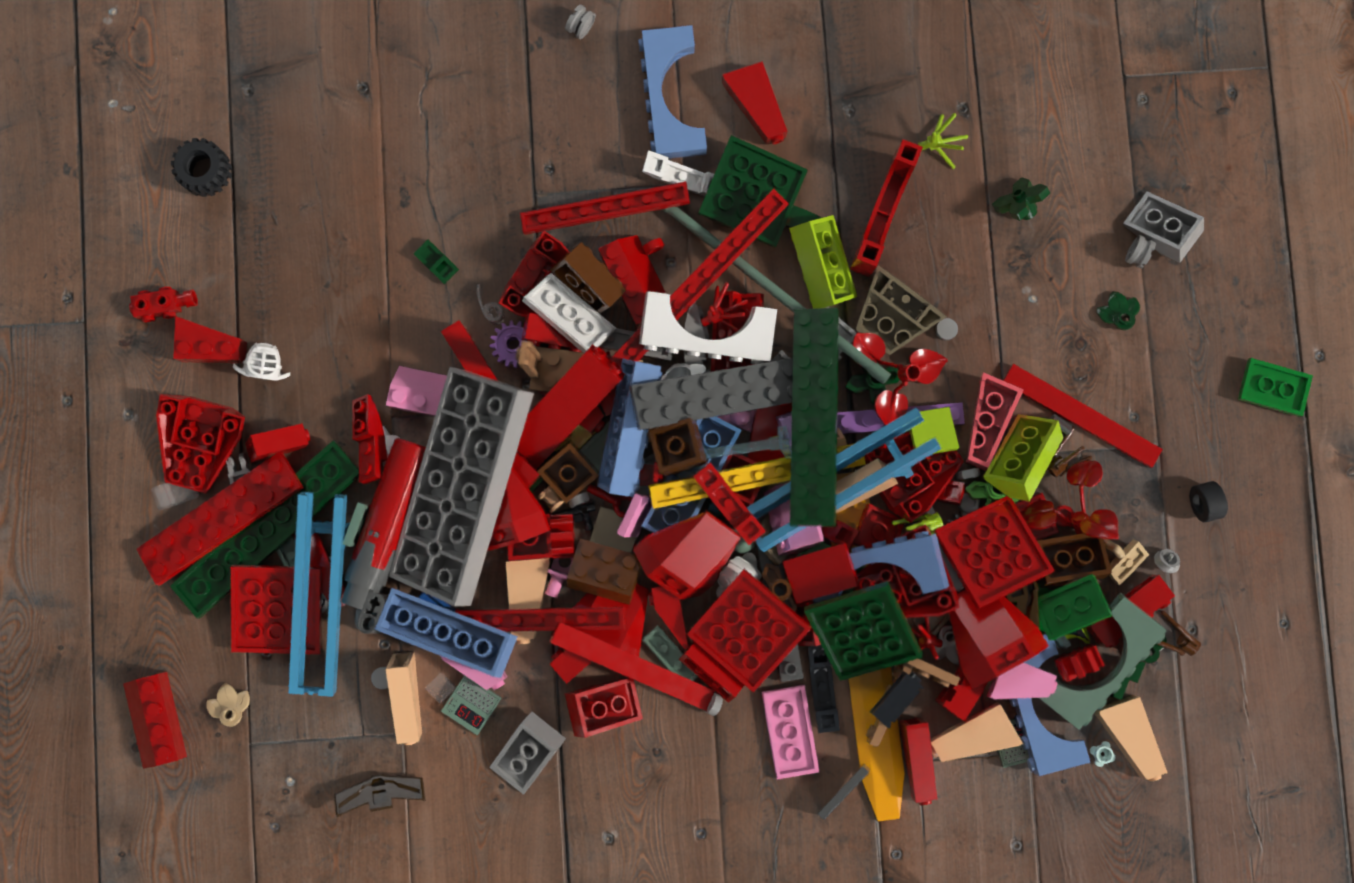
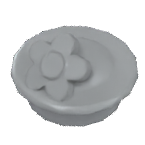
[1154,549,1180,573]

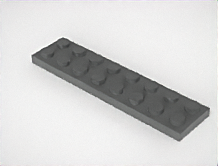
[629,358,793,431]

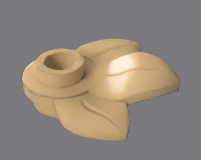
[206,683,250,727]

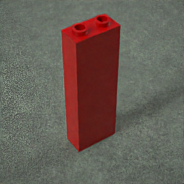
[517,344,625,468]

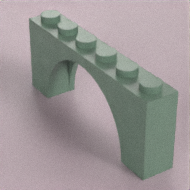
[1040,592,1167,729]

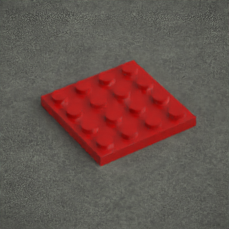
[933,496,1055,610]
[231,565,322,655]
[687,568,812,693]

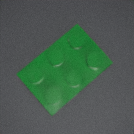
[1238,358,1313,417]
[1038,574,1113,641]

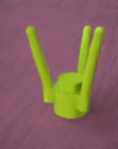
[892,512,944,534]

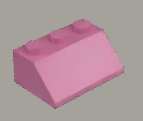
[386,366,447,417]
[764,482,824,555]

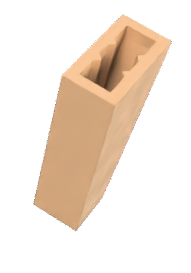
[836,459,898,513]
[506,558,551,644]
[386,651,422,745]
[1094,695,1168,781]
[930,702,1023,762]

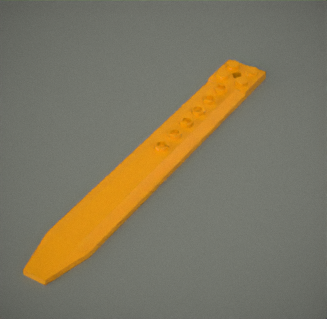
[831,472,905,821]

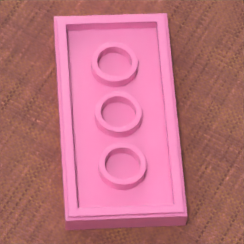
[761,684,819,780]

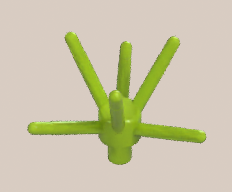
[918,113,968,169]

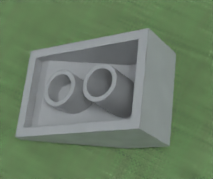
[1123,191,1204,263]
[490,712,566,795]

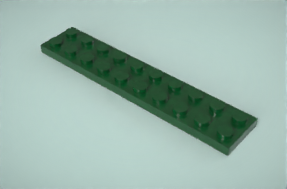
[790,308,839,527]
[170,441,359,619]

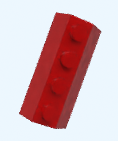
[598,235,667,329]
[123,672,187,769]

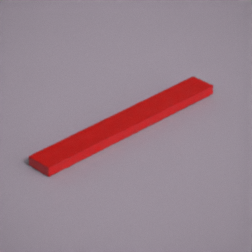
[520,181,690,235]
[1003,364,1163,468]
[455,607,626,632]
[549,621,715,711]

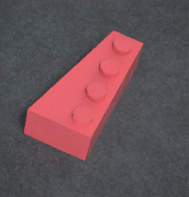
[966,372,1023,471]

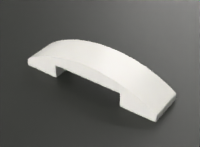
[642,151,714,196]

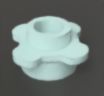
[1090,741,1115,767]

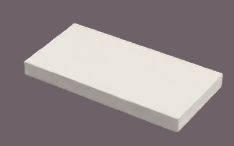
[522,273,616,353]

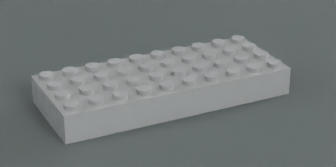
[389,367,534,606]

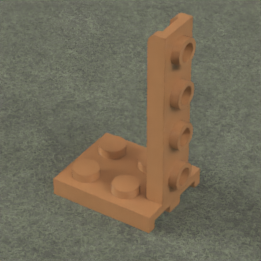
[516,341,584,393]
[866,659,960,746]

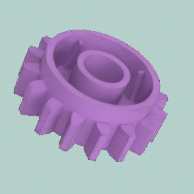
[490,320,527,368]

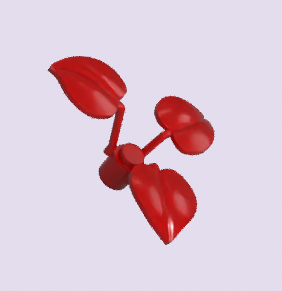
[852,333,948,426]
[1022,460,1119,539]

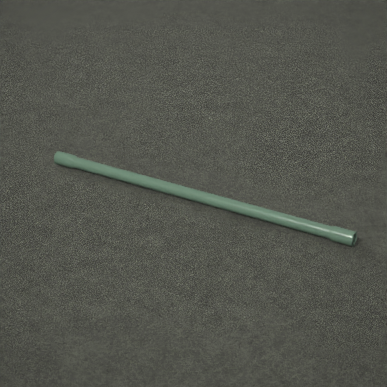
[662,206,891,384]

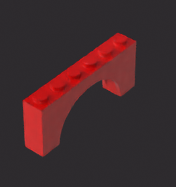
[850,139,923,277]

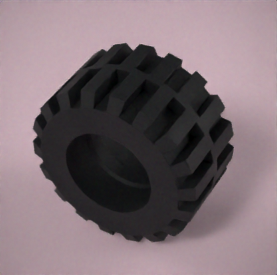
[171,138,232,197]

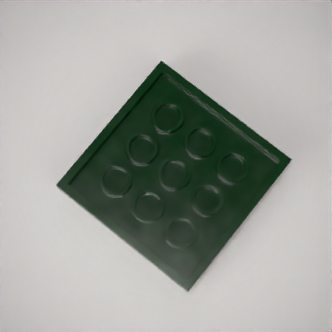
[698,135,808,248]
[804,581,922,681]

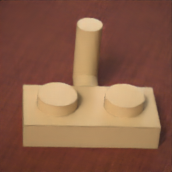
[1103,539,1149,585]

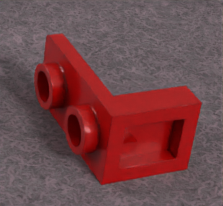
[638,462,663,486]

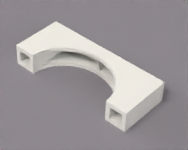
[639,291,777,364]

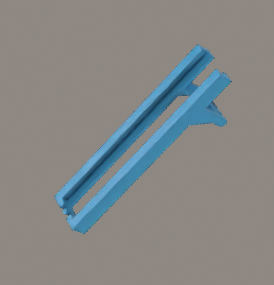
[747,407,941,552]
[288,492,350,697]

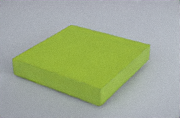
[910,407,959,454]

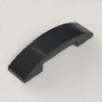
[808,645,840,733]

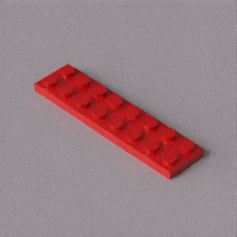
[136,452,304,586]

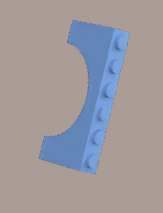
[638,25,707,159]
[812,531,949,604]
[1009,633,1090,776]

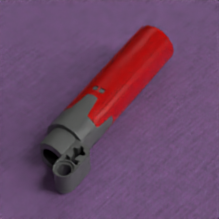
[341,438,426,634]

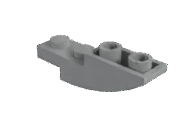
[683,301,709,373]

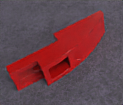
[352,394,387,484]

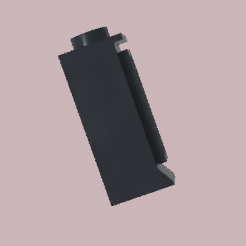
[869,671,924,729]

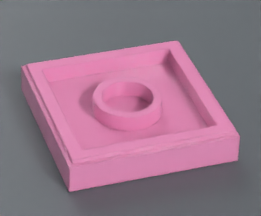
[617,494,652,537]

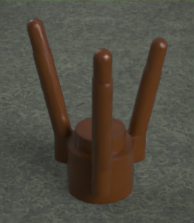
[1047,427,1092,478]
[1155,611,1201,656]

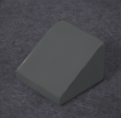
[1050,413,1072,437]

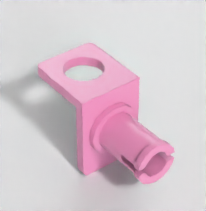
[545,558,573,598]

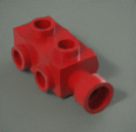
[129,287,198,323]

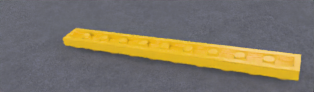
[648,443,866,509]

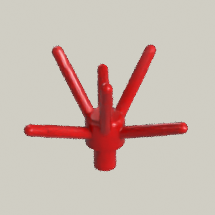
[701,282,748,332]
[911,617,943,659]

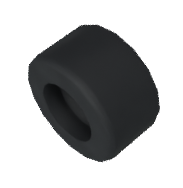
[1189,481,1228,523]

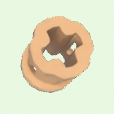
[538,486,565,514]

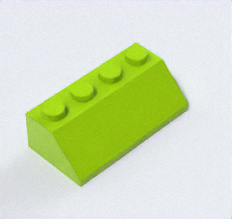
[789,215,857,309]
[983,414,1063,502]

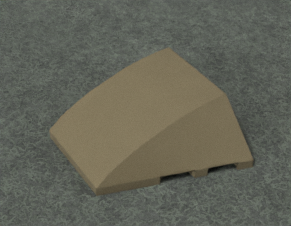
[856,265,947,355]

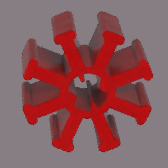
[550,514,576,559]
[1054,644,1105,682]

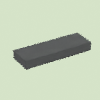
[818,764,870,820]

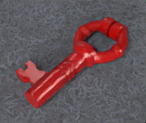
[587,484,633,518]

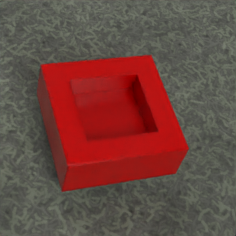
[938,481,966,506]

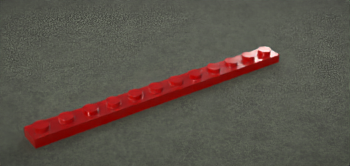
[609,189,789,366]

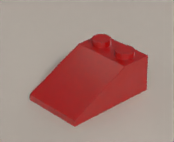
[565,677,643,738]

